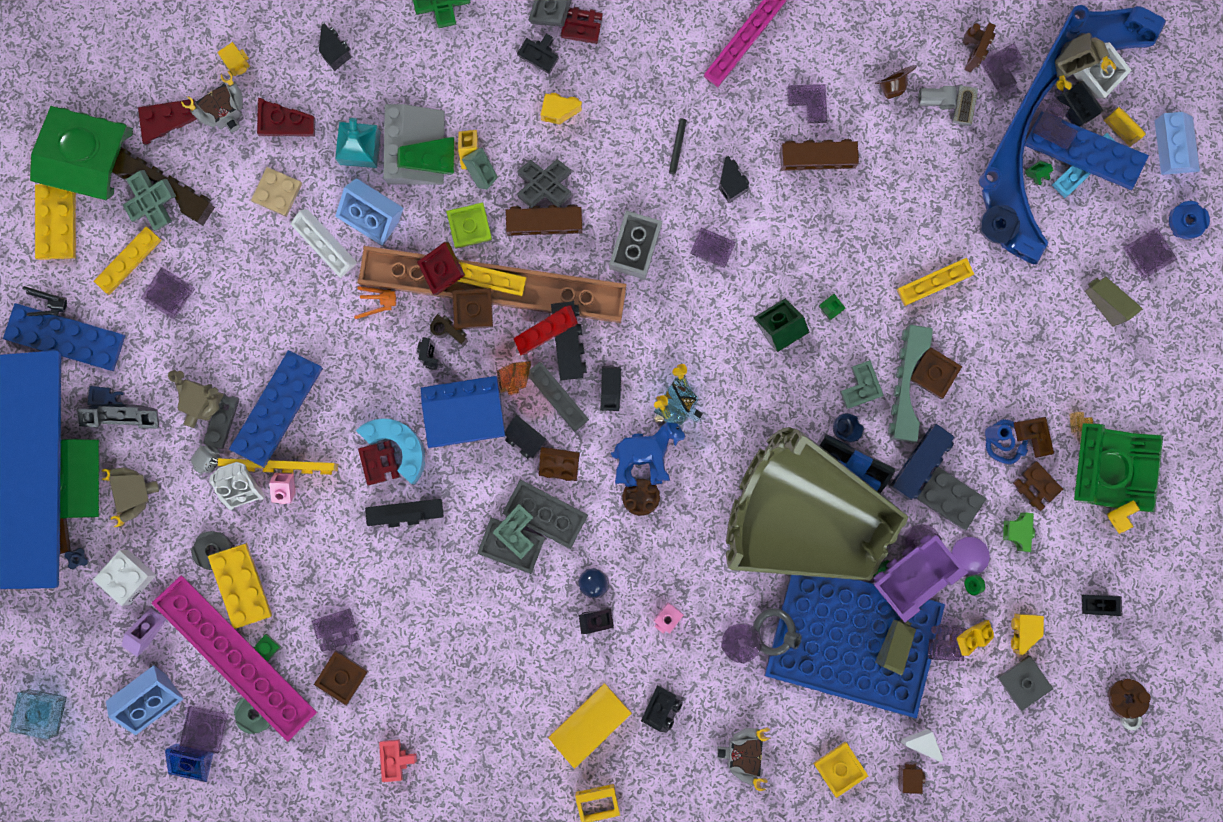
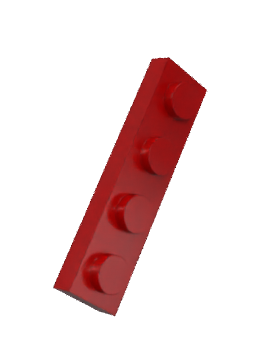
[513,306,578,356]

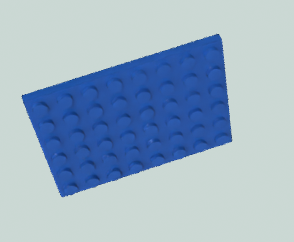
[764,575,945,719]

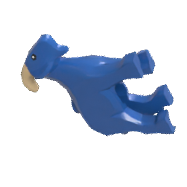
[611,414,686,487]

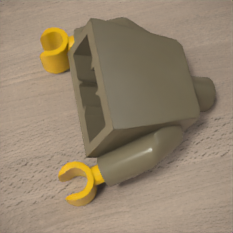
[1055,33,1116,91]
[101,467,159,527]

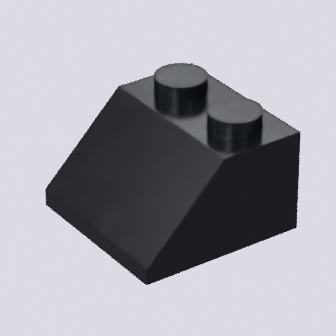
[505,415,548,459]

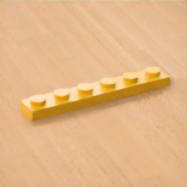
[218,458,338,475]

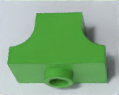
[1003,512,1035,552]

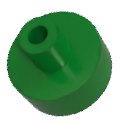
[964,575,985,596]

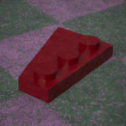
[257,97,316,137]
[138,99,197,145]

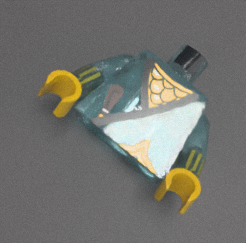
[654,364,703,425]

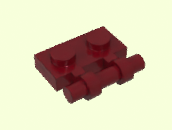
[561,6,603,44]
[358,440,400,486]

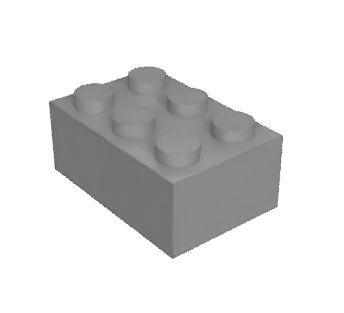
[609,211,662,280]

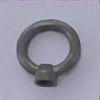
[752,608,802,656]

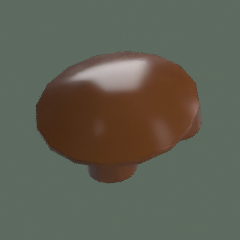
[622,479,660,516]

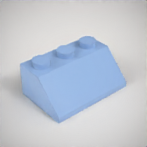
[1154,112,1200,175]
[335,178,404,246]
[106,665,183,735]

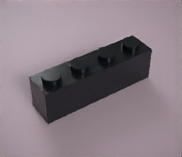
[551,301,587,381]

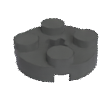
[191,531,232,570]

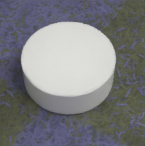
[1120,717,1142,730]

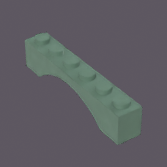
[888,325,933,443]

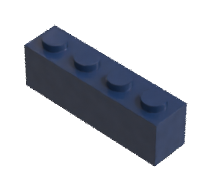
[889,424,955,500]

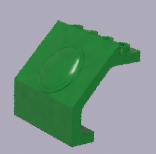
[30,106,133,200]
[1074,423,1163,513]
[60,439,99,518]

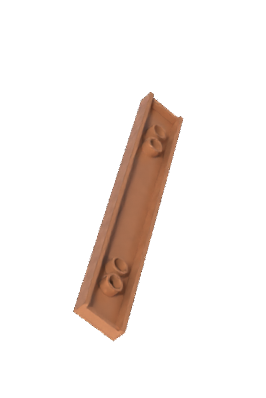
[357,246,627,323]

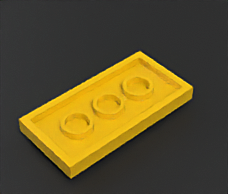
[35,184,76,260]
[208,543,272,629]

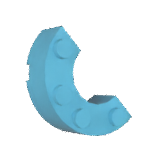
[356,419,425,485]

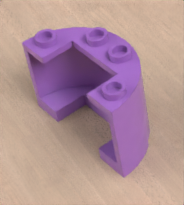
[873,534,968,622]

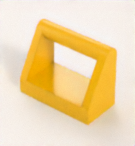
[1103,106,1146,147]
[575,784,620,822]

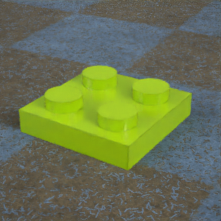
[446,202,492,249]

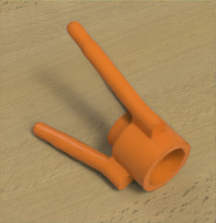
[354,286,396,319]

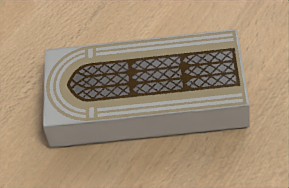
[952,85,978,126]

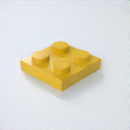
[813,741,868,798]

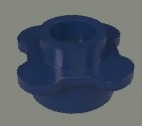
[64,548,88,570]

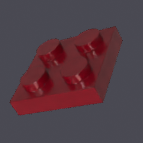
[417,242,465,295]

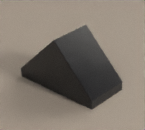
[1082,594,1122,616]

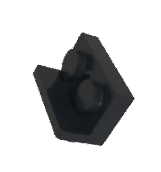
[641,685,683,733]

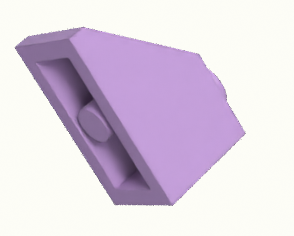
[122,608,166,657]

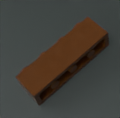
[780,139,859,171]
[505,204,583,236]

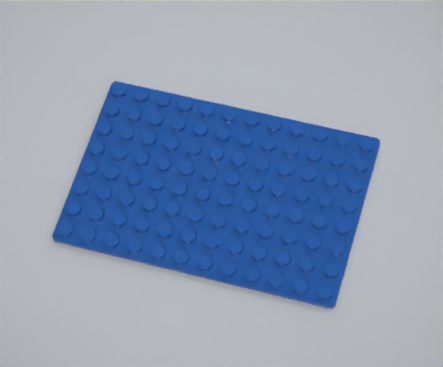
[0,350,62,589]

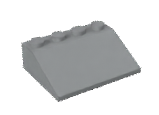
[383,104,445,185]

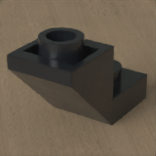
[600,366,621,411]

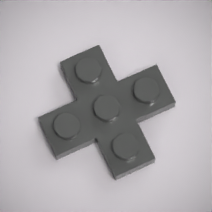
[517,159,571,208]

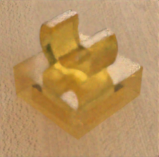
[1069,412,1093,433]

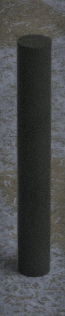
[669,118,687,175]

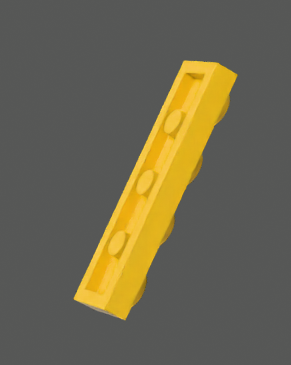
[93,226,162,295]
[896,258,975,307]
[458,261,527,296]

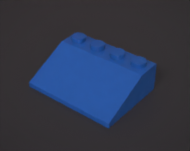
[420,376,505,448]

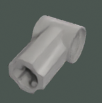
[918,86,957,109]

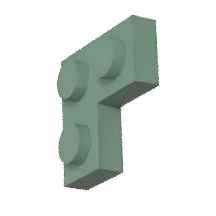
[840,360,884,409]
[493,504,535,559]

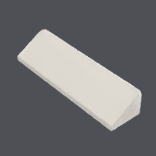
[290,209,357,278]

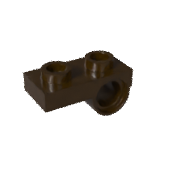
[430,314,468,347]

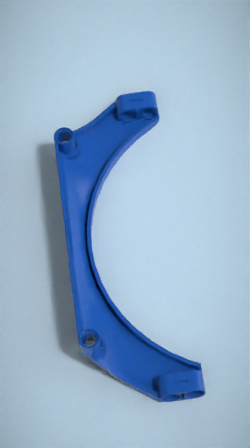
[979,5,1166,265]

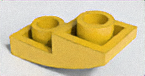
[957,620,994,656]

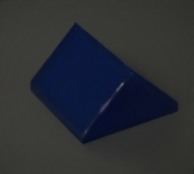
[165,744,214,782]

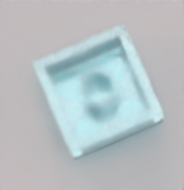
[9,689,67,739]

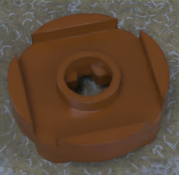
[1107,678,1151,719]

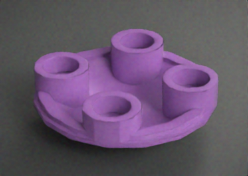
[951,537,990,575]

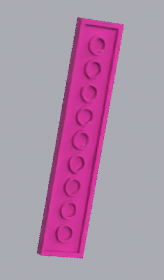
[151,575,318,742]

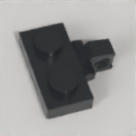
[517,33,559,74]

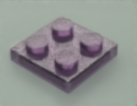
[1123,228,1177,279]
[141,267,195,319]

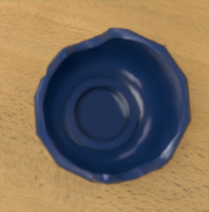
[833,413,864,443]
[578,568,609,598]

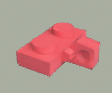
[379,739,417,782]

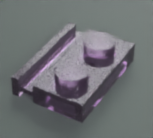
[690,227,736,268]

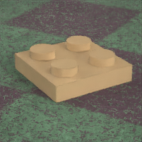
[251,167,302,217]

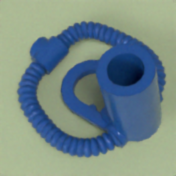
[985,419,1028,464]

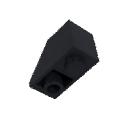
[319,23,352,71]
[719,156,749,203]

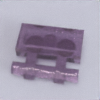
[312,608,360,652]
[928,624,967,661]

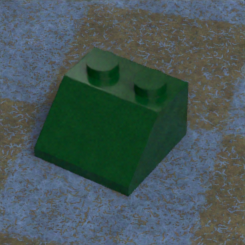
[754,298,810,352]

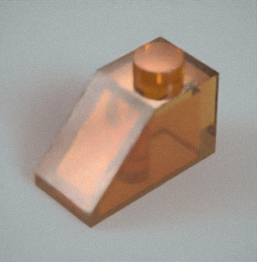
[497,361,531,395]

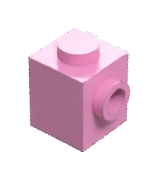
[269,473,295,504]
[654,602,684,634]

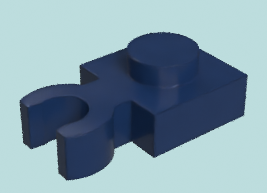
[87,386,125,405]

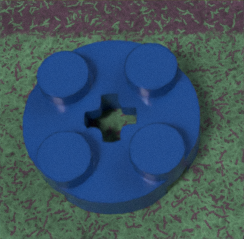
[1169,201,1210,240]

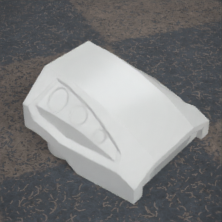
[209,462,265,510]

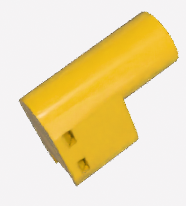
[1107,500,1140,534]

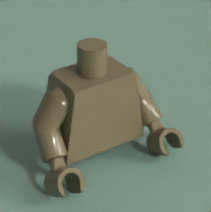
[168,370,224,428]

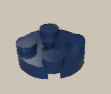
[979,205,1020,244]

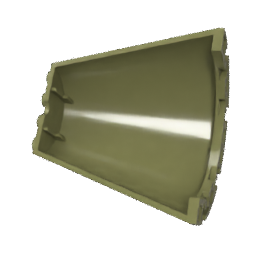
[726,427,908,581]

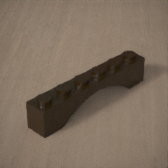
[112,147,215,226]

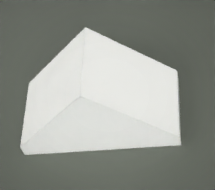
[901,729,943,762]

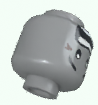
[191,444,220,474]

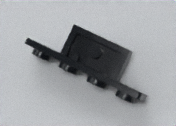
[365,499,444,528]

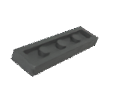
[526,361,589,432]

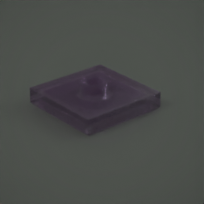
[179,706,228,754]

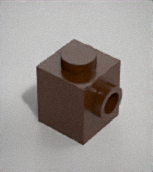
[898,762,926,794]

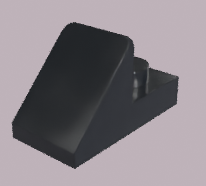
[578,608,614,634]

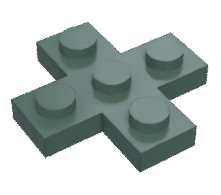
[123,170,176,231]

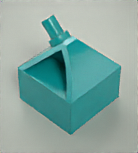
[335,118,381,168]

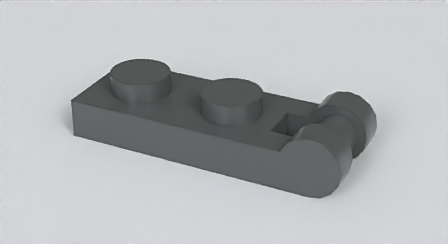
[203,392,239,449]

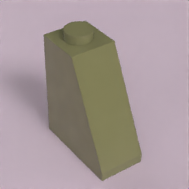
[1084,277,1143,327]
[875,619,916,675]

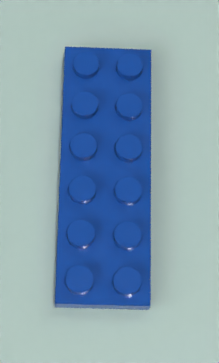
[1025,111,1149,191]
[3,303,126,371]
[229,350,323,468]

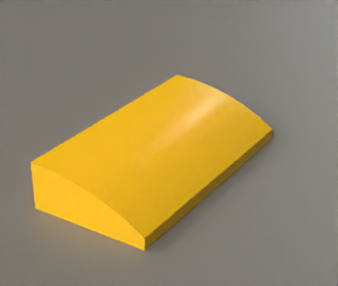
[548,683,632,769]

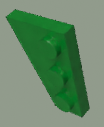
[397,137,454,175]

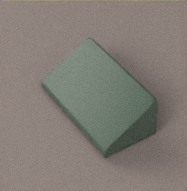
[462,148,498,190]

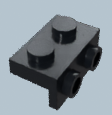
[1057,81,1103,127]
[417,337,443,370]

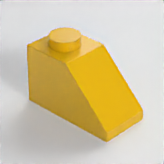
[458,130,479,170]

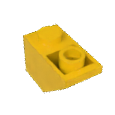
[540,93,582,125]
[1011,613,1044,655]

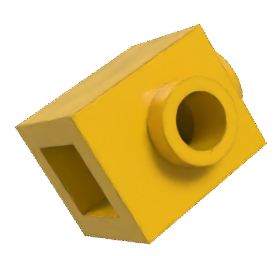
[217,42,250,76]

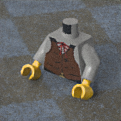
[181,71,243,132]
[717,727,771,791]

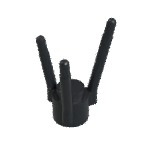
[22,286,67,316]

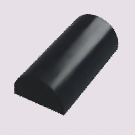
[817,433,895,494]

